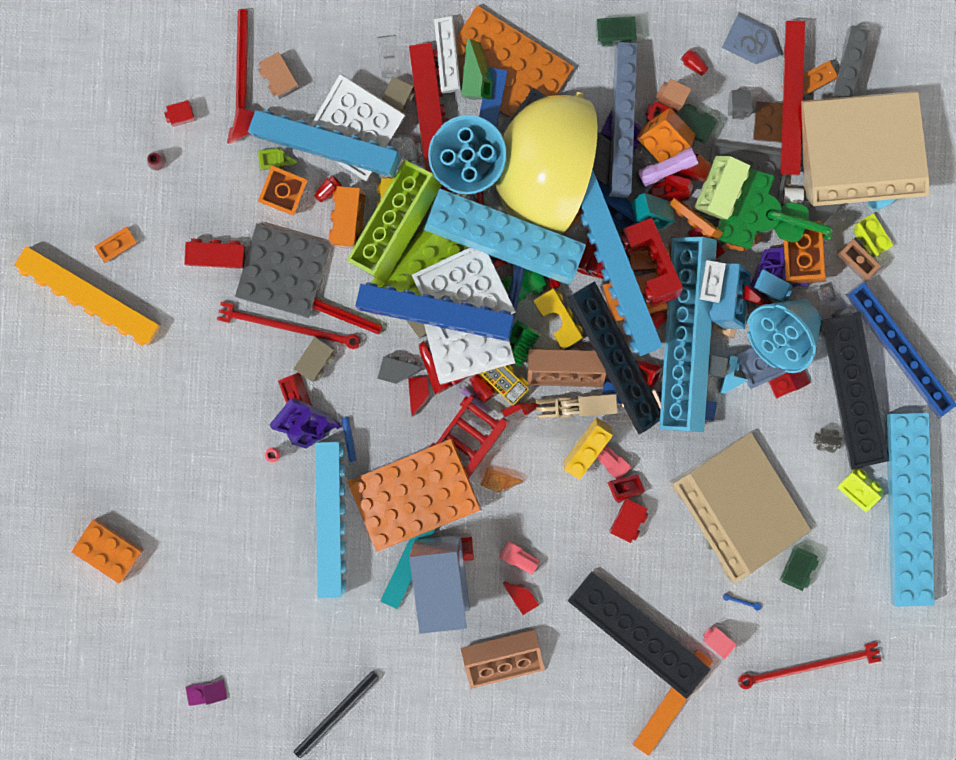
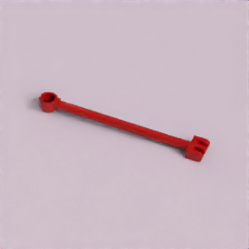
[217,302,361,349]
[737,642,882,690]

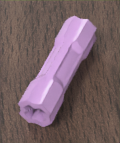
[638,148,699,186]

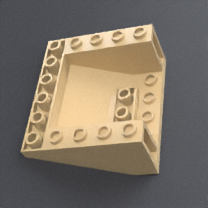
[802,91,929,206]
[669,432,811,584]

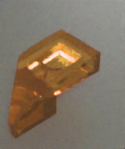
[481,468,523,493]

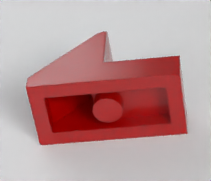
[768,370,810,399]
[607,474,645,504]

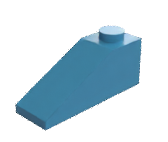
[754,269,794,302]

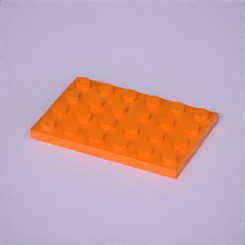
[456,5,574,119]
[347,438,482,552]

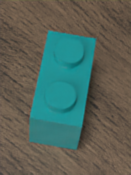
[631,193,675,230]

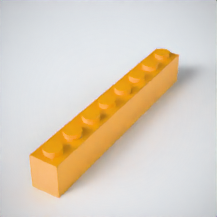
[14,246,161,346]

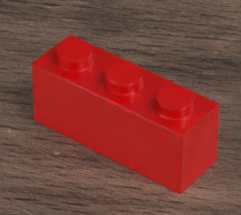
[184,238,245,269]

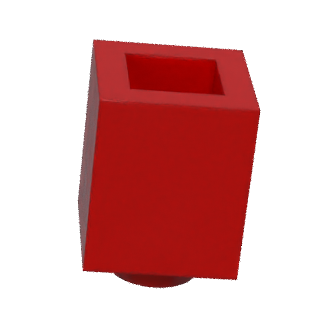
[164,100,196,127]

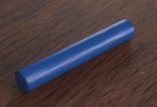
[342,417,357,462]

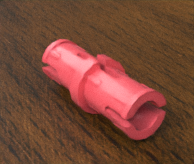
[265,447,281,463]

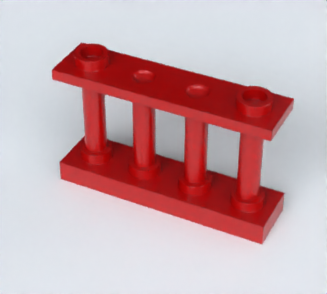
[429,395,510,478]

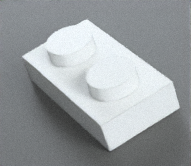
[699,260,726,303]

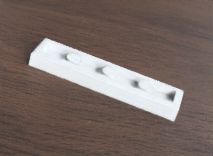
[434,16,461,94]

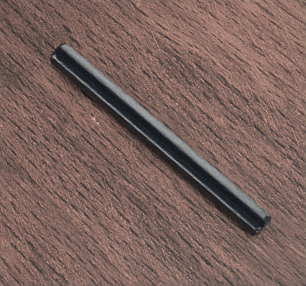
[294,671,379,758]

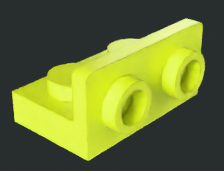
[853,213,894,258]
[837,468,883,512]

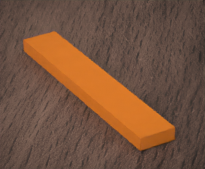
[633,650,713,756]

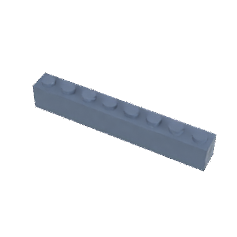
[609,42,637,198]

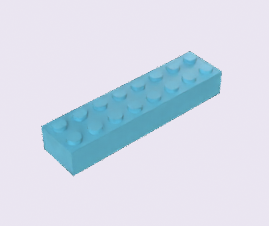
[424,189,586,285]
[315,441,347,598]

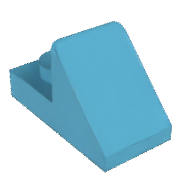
[719,355,748,393]

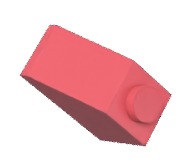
[702,626,737,660]

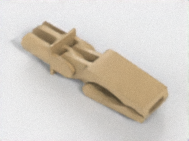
[536,393,618,419]

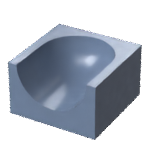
[409,534,470,634]

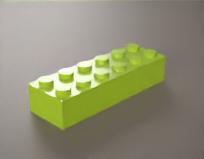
[346,160,442,283]
[371,226,467,296]

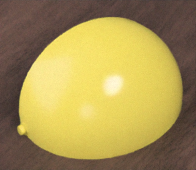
[495,92,598,235]

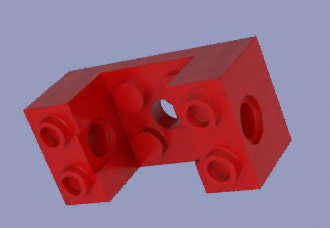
[620,218,683,309]

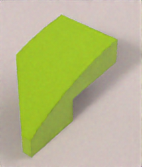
[257,148,297,170]

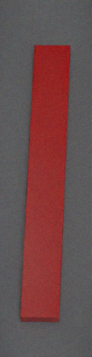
[780,21,805,176]

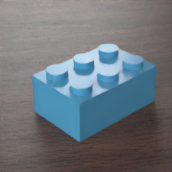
[710,263,751,329]

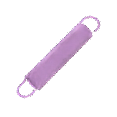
[456,383,495,418]

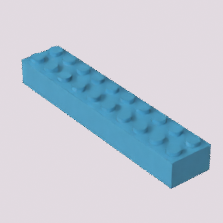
[580,169,662,356]

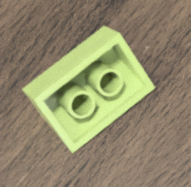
[694,156,750,219]

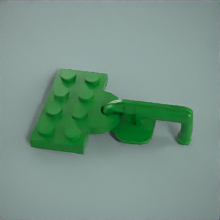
[714,169,833,250]

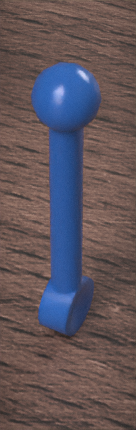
[723,593,761,611]

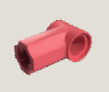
[597,444,632,479]
[499,540,540,575]

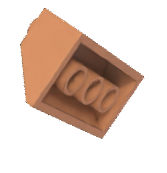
[527,348,606,387]
[461,630,545,689]

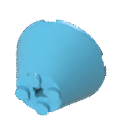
[428,115,507,194]
[747,298,823,373]

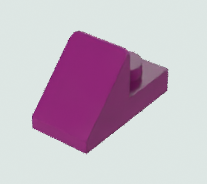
[185,680,227,706]

